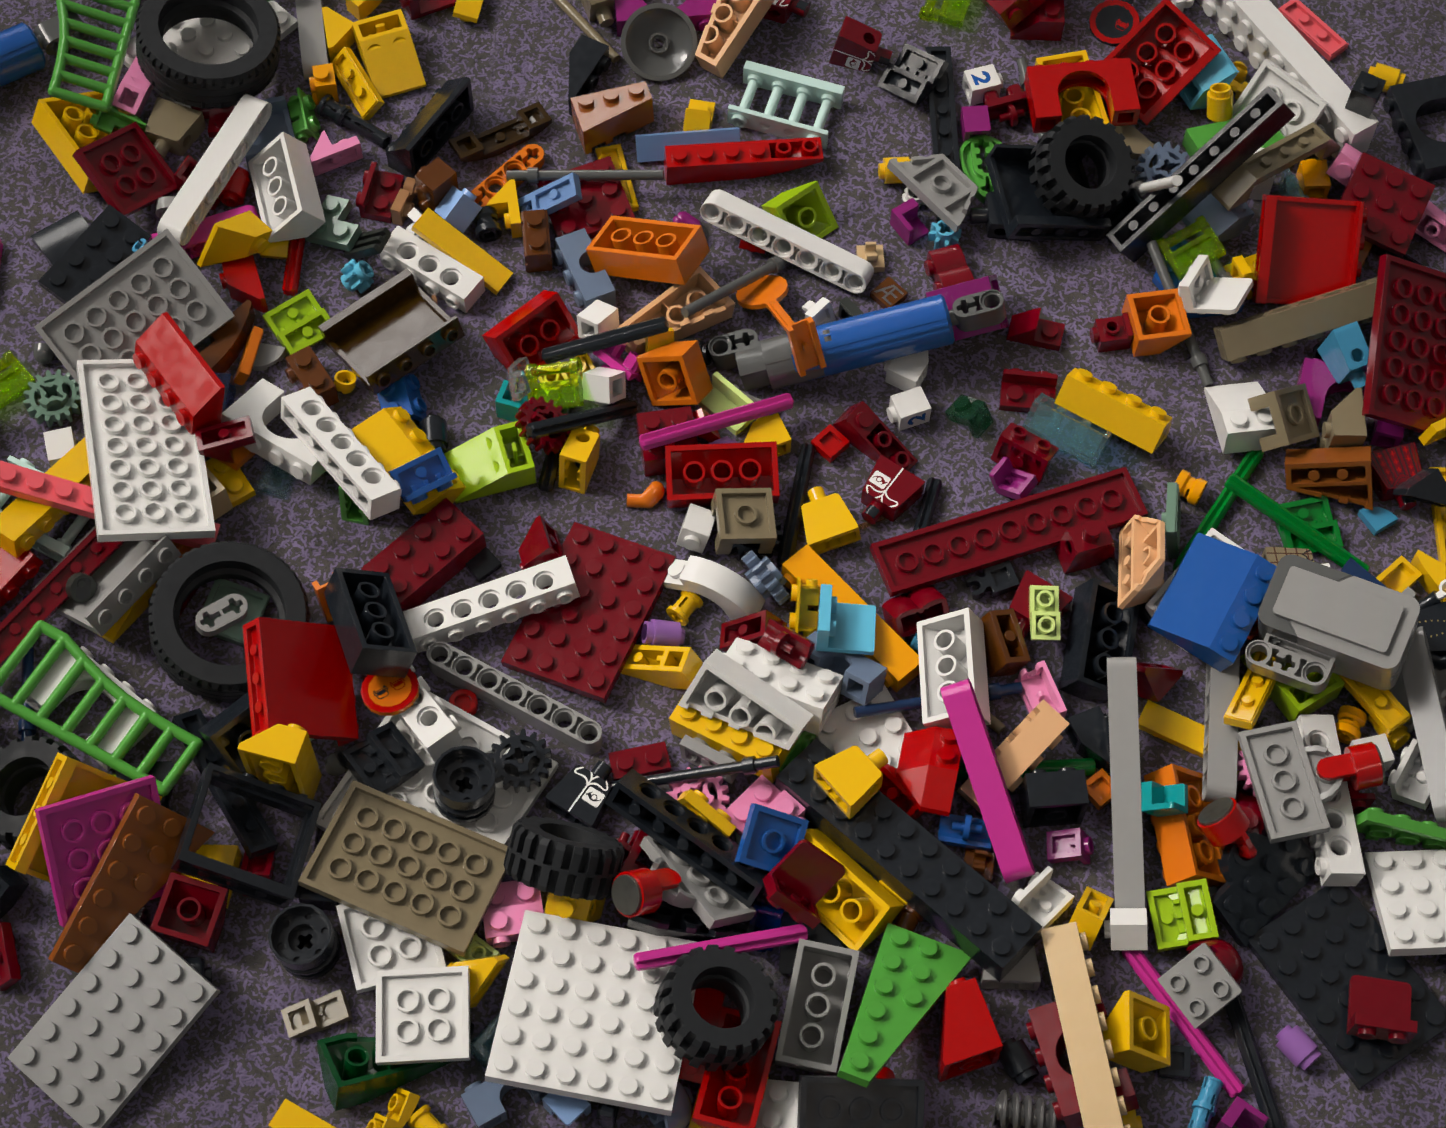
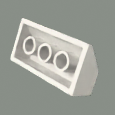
[248,132,326,243]
[917,608,991,729]

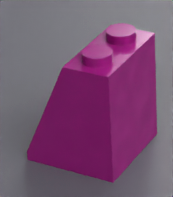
[926,274,1009,341]

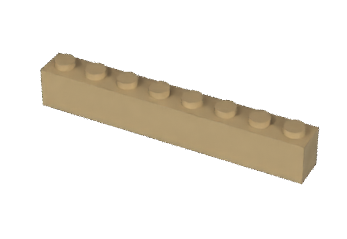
[1041,922,1131,1128]

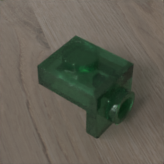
[945,394,993,438]

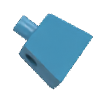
[1317,321,1369,390]

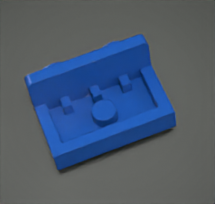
[377,373,427,422]
[388,447,458,505]

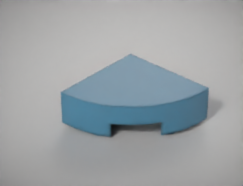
[1357,507,1398,535]

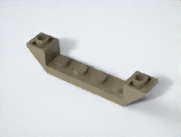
[1211,122,1341,211]

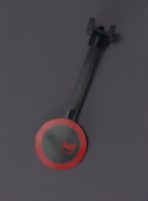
[1089,0,1140,46]

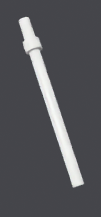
[1130,175,1183,197]

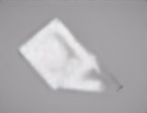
[508,357,536,402]

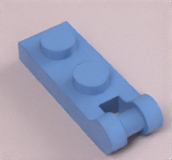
[518,172,582,225]

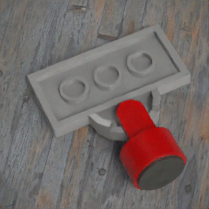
[1238,720,1385,844]
[611,836,756,929]

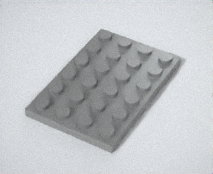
[34,229,235,383]
[7,913,221,1128]

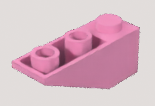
[112,56,154,117]

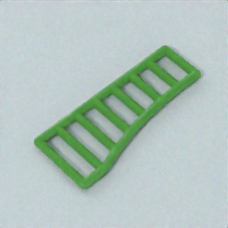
[48,0,141,113]
[0,620,203,796]

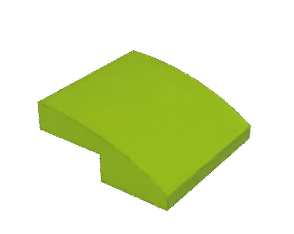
[262,289,330,355]
[1146,878,1219,952]

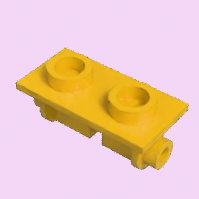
[789,577,820,637]

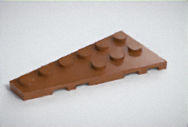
[48,793,215,973]

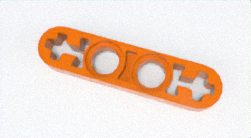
[470,144,545,207]

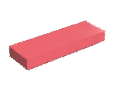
[1278,0,1349,62]

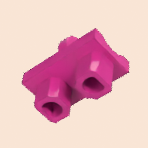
[593,343,643,382]

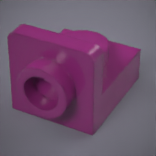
[1046,827,1094,865]

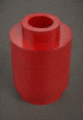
[218,166,250,207]

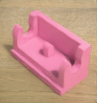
[1014,660,1067,718]

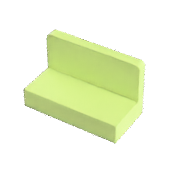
[698,371,755,436]

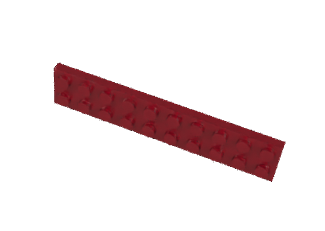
[869,467,1148,597]

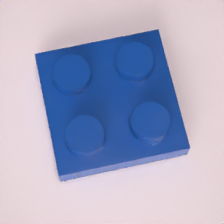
[735,803,809,872]

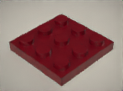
[72,122,178,217]
[1340,152,1435,257]
[537,156,635,239]

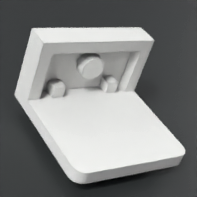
[1178,255,1253,315]

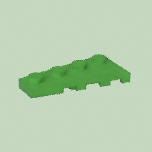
[1354,807,1446,850]

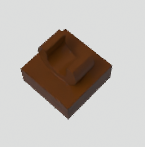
[964,848,995,883]

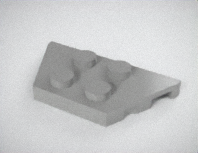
[887,154,978,233]

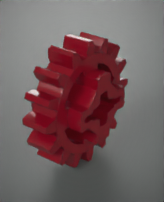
[515,396,571,455]

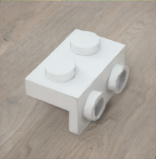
[1388,738,1431,810]
[1011,866,1075,929]

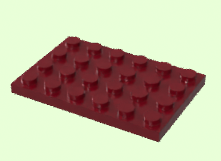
[1362,254,1446,440]
[501,522,676,704]

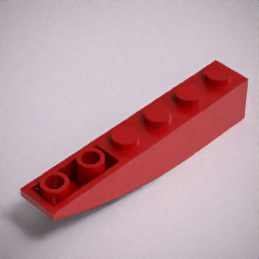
[664,137,824,185]

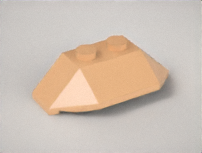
[1118,515,1165,610]

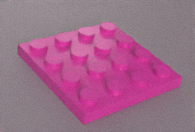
[35,775,167,928]

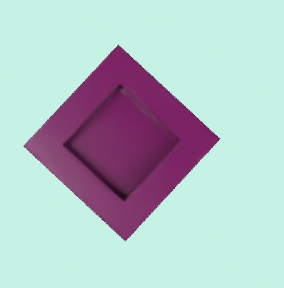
[960,105,991,143]
[890,198,929,246]

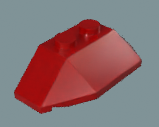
[896,726,961,817]

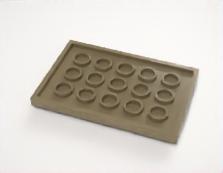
[298,780,508,957]

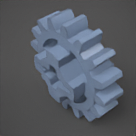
[1135,141,1188,195]
[741,550,790,606]

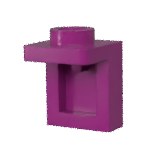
[989,457,1038,500]

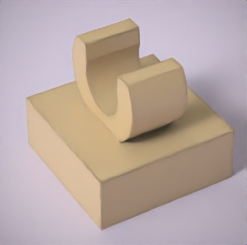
[856,242,885,272]

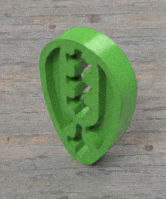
[959,135,1002,204]

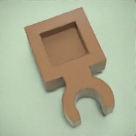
[390,177,417,226]

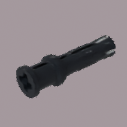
[317,94,392,149]

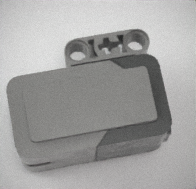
[1245,554,1420,694]

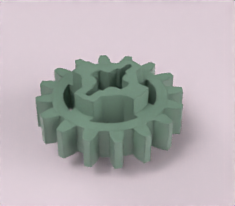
[23,369,81,427]

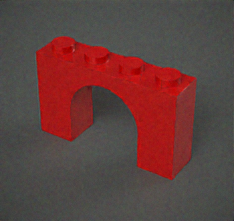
[1024,58,1141,133]

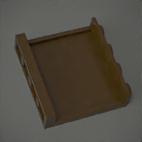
[318,268,465,395]

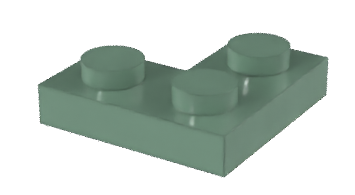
[305,195,363,252]

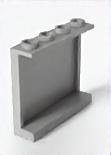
[32,525,182,636]

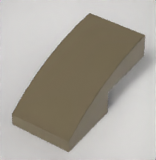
[281,989,353,1039]

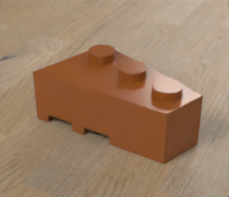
[570,81,654,155]
[1285,446,1373,510]

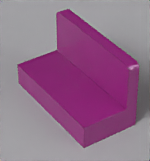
[1215,1096,1269,1128]

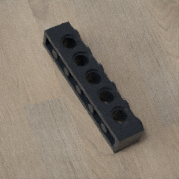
[605,769,769,908]

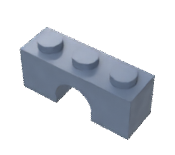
[553,228,616,309]
[807,631,887,706]
[461,1081,548,1128]

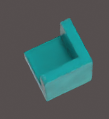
[495,380,531,422]
[1141,781,1188,817]

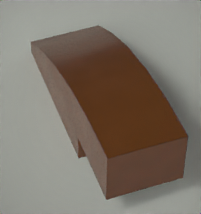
[200,299,255,378]

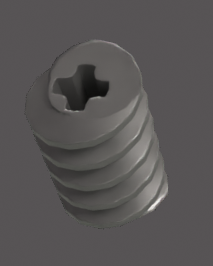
[991,1090,1058,1128]

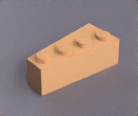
[618,266,735,355]
[957,699,1070,815]

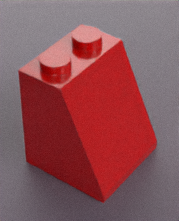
[937,977,1003,1082]

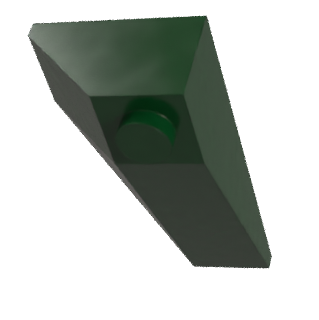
[317,1033,453,1111]

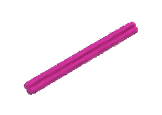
[639,393,794,450]
[633,924,808,971]
[1122,950,1244,1098]

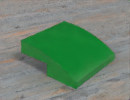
[1275,496,1344,553]

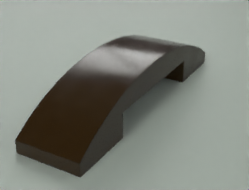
[448,102,552,162]

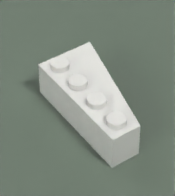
[678,648,813,751]

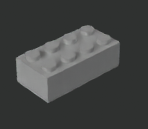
[774,938,860,1076]

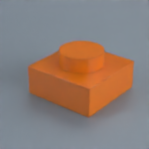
[1086,768,1111,810]

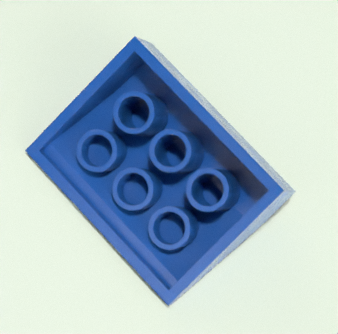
[1148,533,1277,672]

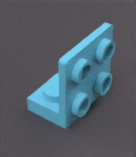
[816,584,876,655]

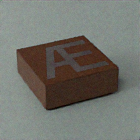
[870,277,908,309]

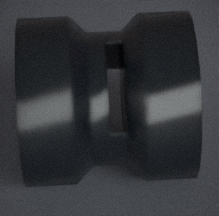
[472,206,502,243]

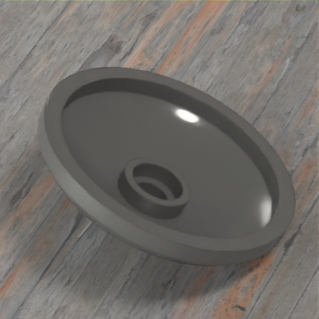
[621,3,697,81]

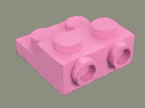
[724,775,806,837]
[483,880,543,948]

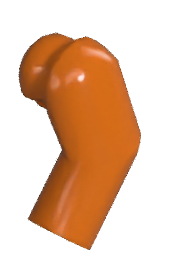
[627,481,665,508]

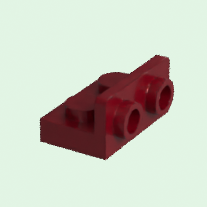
[356,161,405,223]
[999,368,1058,415]
[991,423,1059,486]

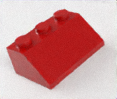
[482,290,580,383]

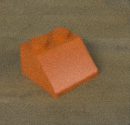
[1122,288,1192,357]
[636,340,713,406]

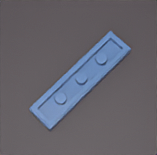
[635,127,740,162]

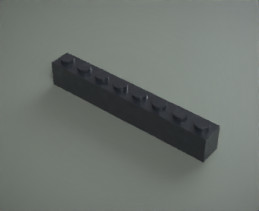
[1107,86,1296,263]

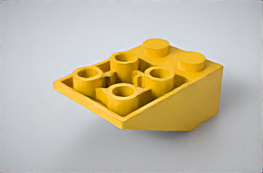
[352,9,426,99]

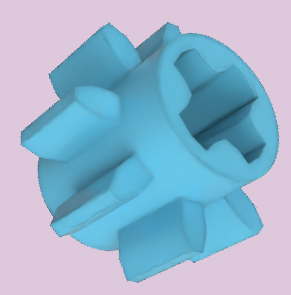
[928,220,961,249]
[341,258,374,293]

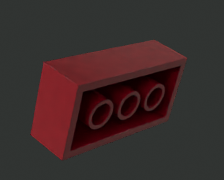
[361,498,487,614]

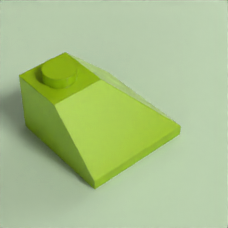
[762,181,839,238]

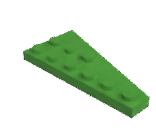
[837,923,971,1088]

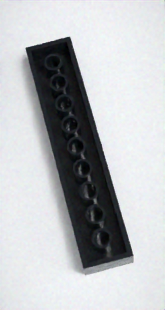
[775,738,1043,982]

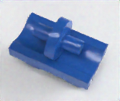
[937,814,991,852]

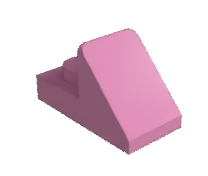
[310,131,363,176]

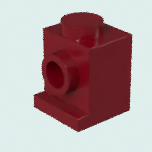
[1090,312,1134,353]

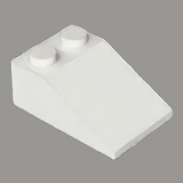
[1204,381,1276,454]

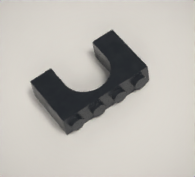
[1383,75,1446,182]

